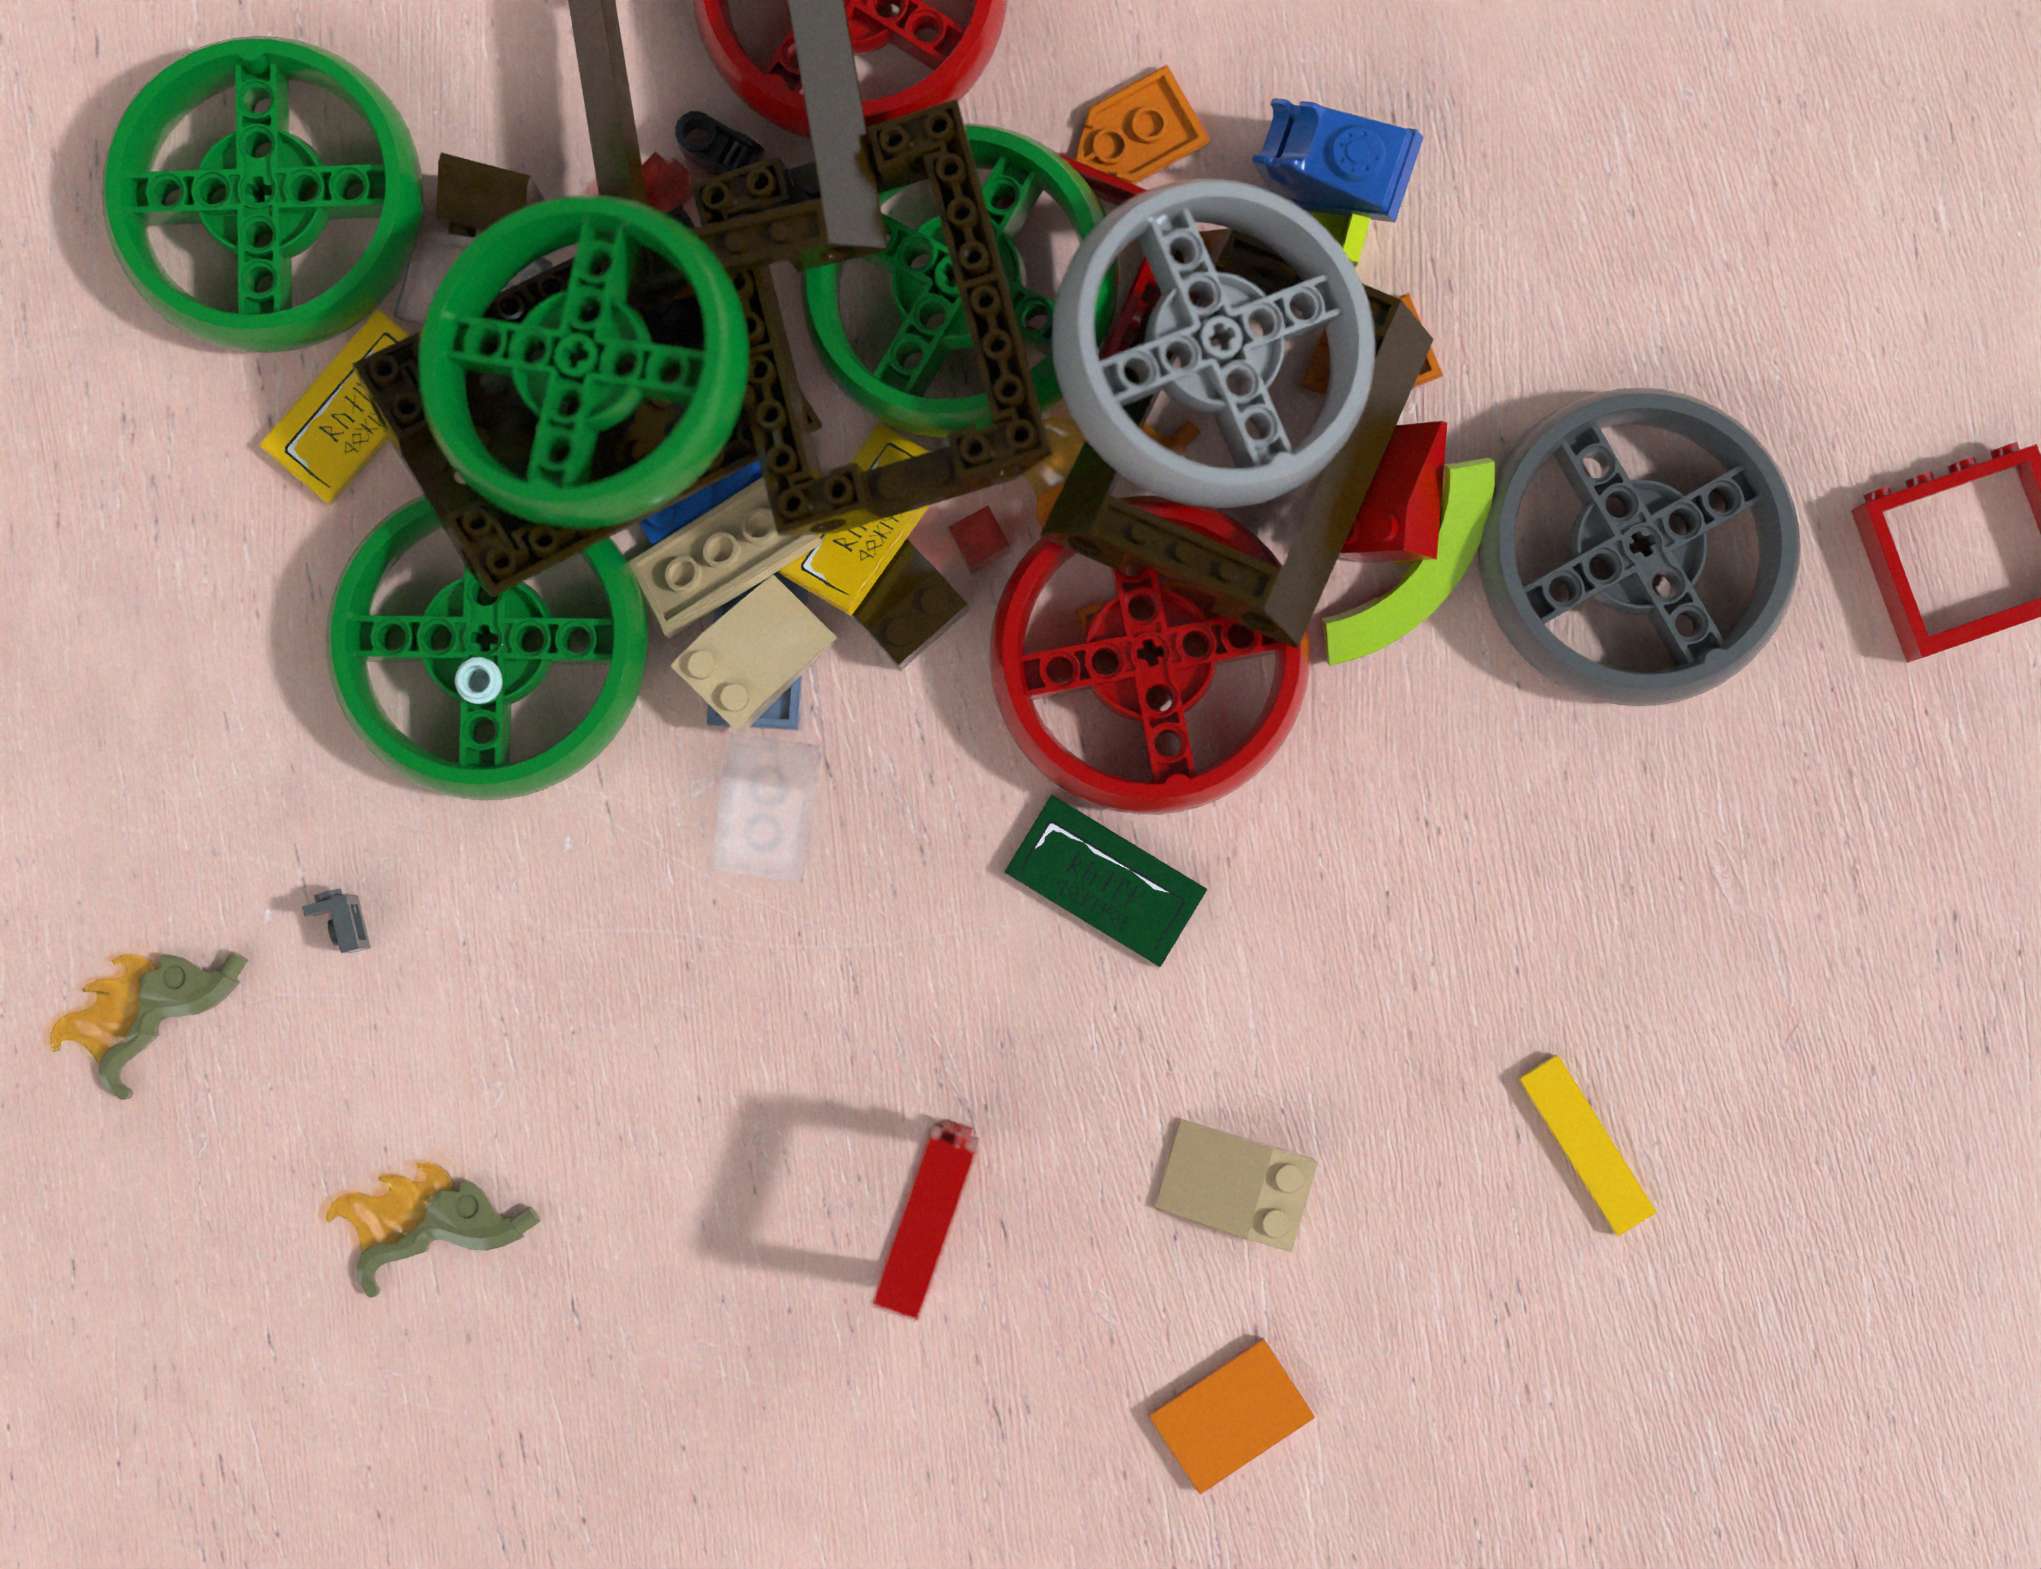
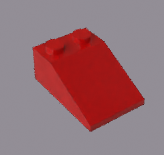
[1339,421,1447,563]

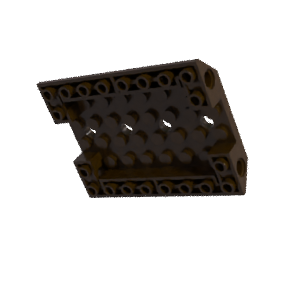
[353,205,822,598]

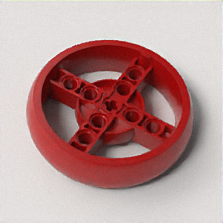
[693,0,1008,143]
[989,495,1310,815]

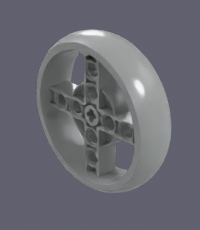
[1052,179,1375,508]

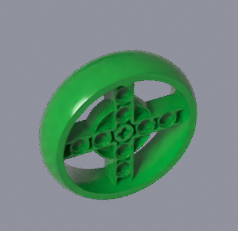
[102,36,424,353]
[801,123,1119,439]
[418,195,749,528]
[326,482,648,801]

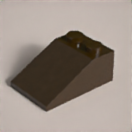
[852,538,969,671]

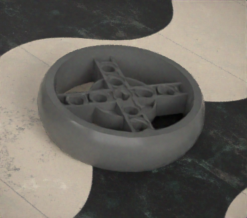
[1478,388,1801,706]

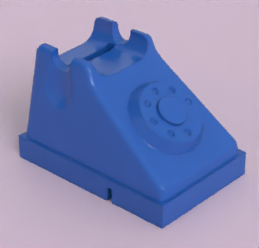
[1252,98,1424,223]

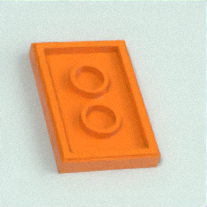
[1148,1337,1316,1495]

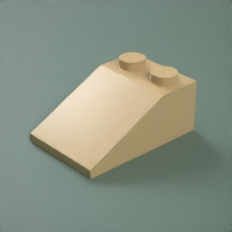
[670,574,838,735]
[1154,1119,1318,1253]

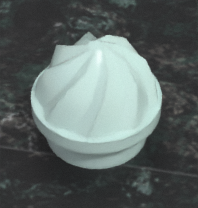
[455,657,503,704]

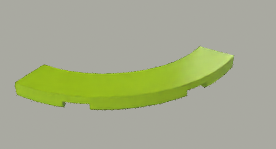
[1322,457,1495,666]

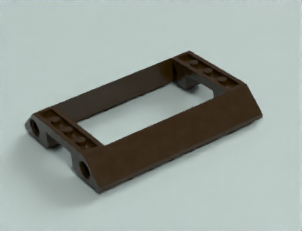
[568,0,888,310]
[691,99,1052,536]
[1040,228,1434,649]

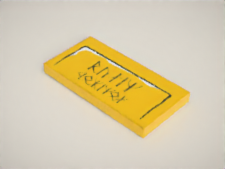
[259,309,409,505]
[778,423,930,616]

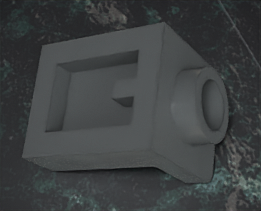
[302,889,371,953]

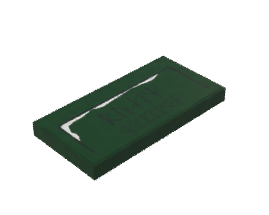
[1004,794,1208,967]

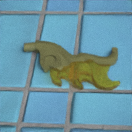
[50,951,248,1100]
[326,1162,540,1298]

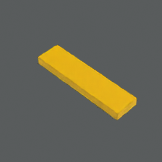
[1517,1054,1657,1237]

